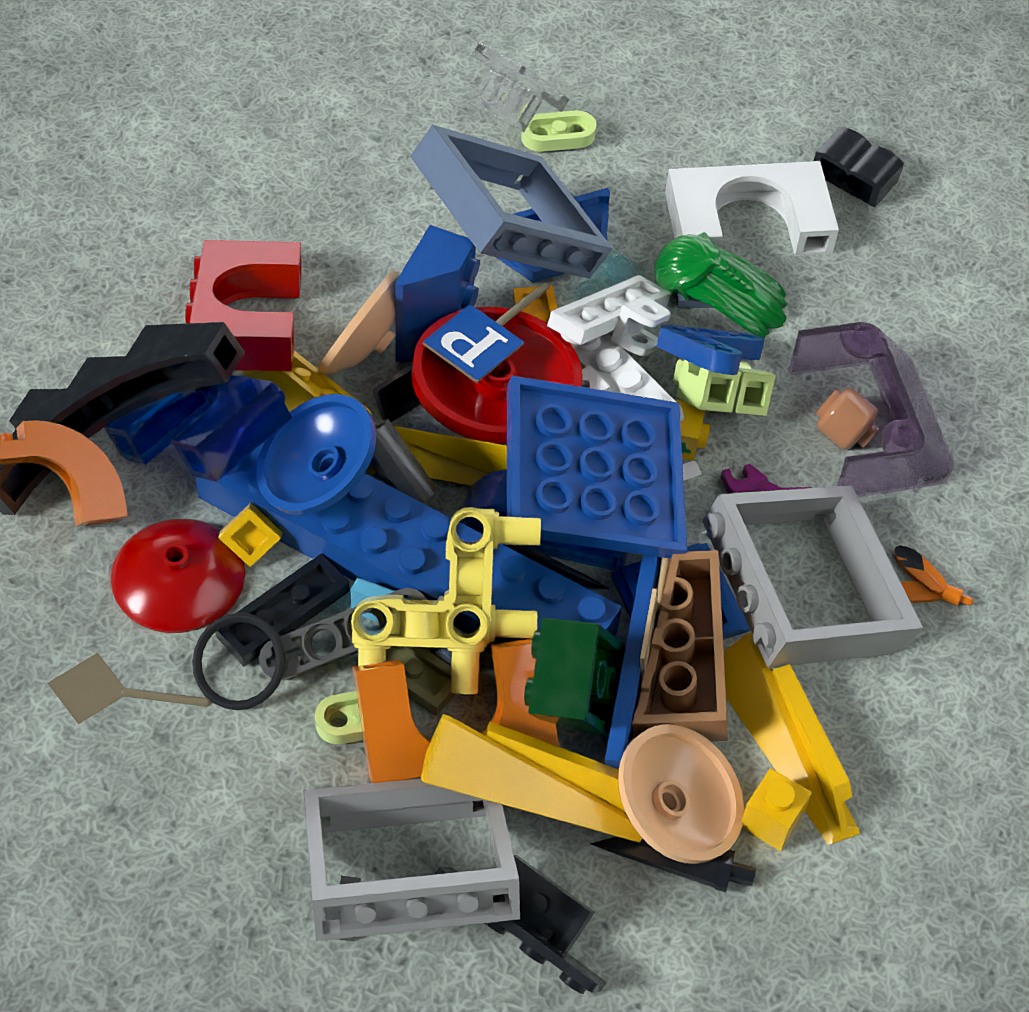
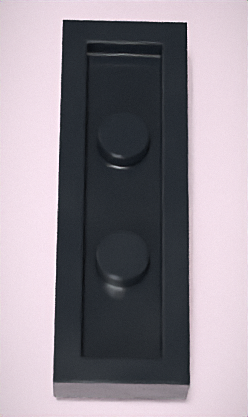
[215,554,350,667]

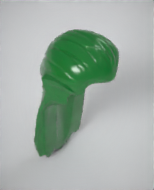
[654,232,787,338]

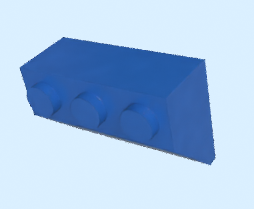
[395,225,480,363]

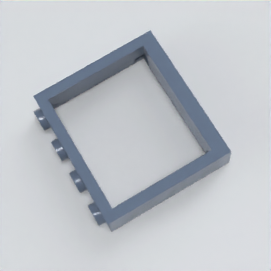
[410,125,613,279]

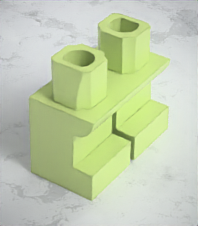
[673,359,776,416]

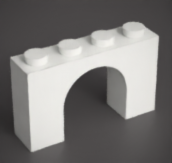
[665,161,839,256]

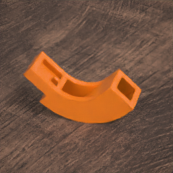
[0,420,128,527]

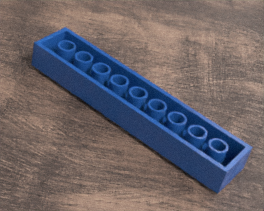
[195,411,622,655]

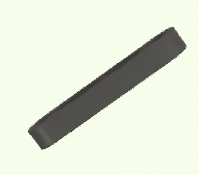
[259,588,428,680]

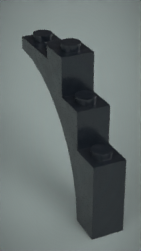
[0,322,245,515]

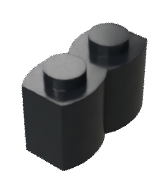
[814,127,904,208]

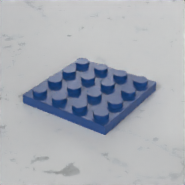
[507,376,687,559]

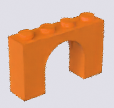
[353,638,559,783]

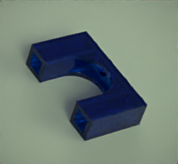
[104,375,292,482]

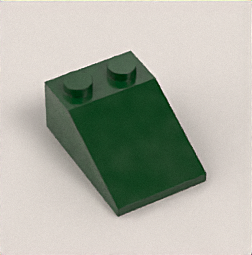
[524,617,626,737]

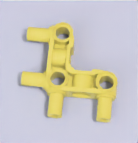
[351,507,541,694]

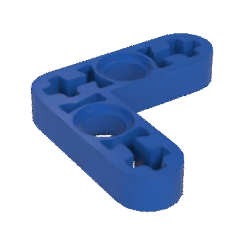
[657,325,764,375]

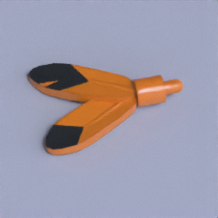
[894,545,974,606]

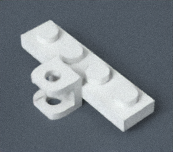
[547,275,671,356]
[571,333,685,421]

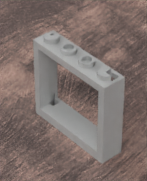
[702,485,923,668]
[303,778,520,941]

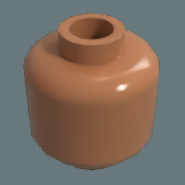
[815,388,879,450]

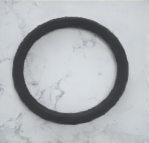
[192,613,286,710]

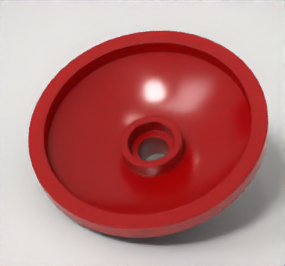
[111,519,245,633]

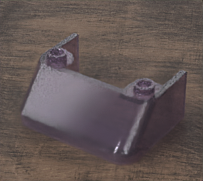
[789,322,954,497]

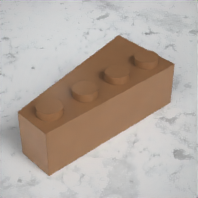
[632,550,728,741]

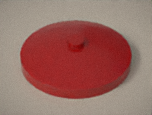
[412,306,583,444]

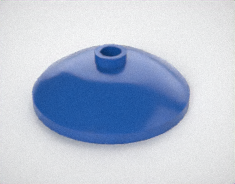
[257,394,376,515]

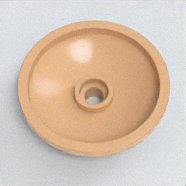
[317,270,400,374]
[618,724,744,864]

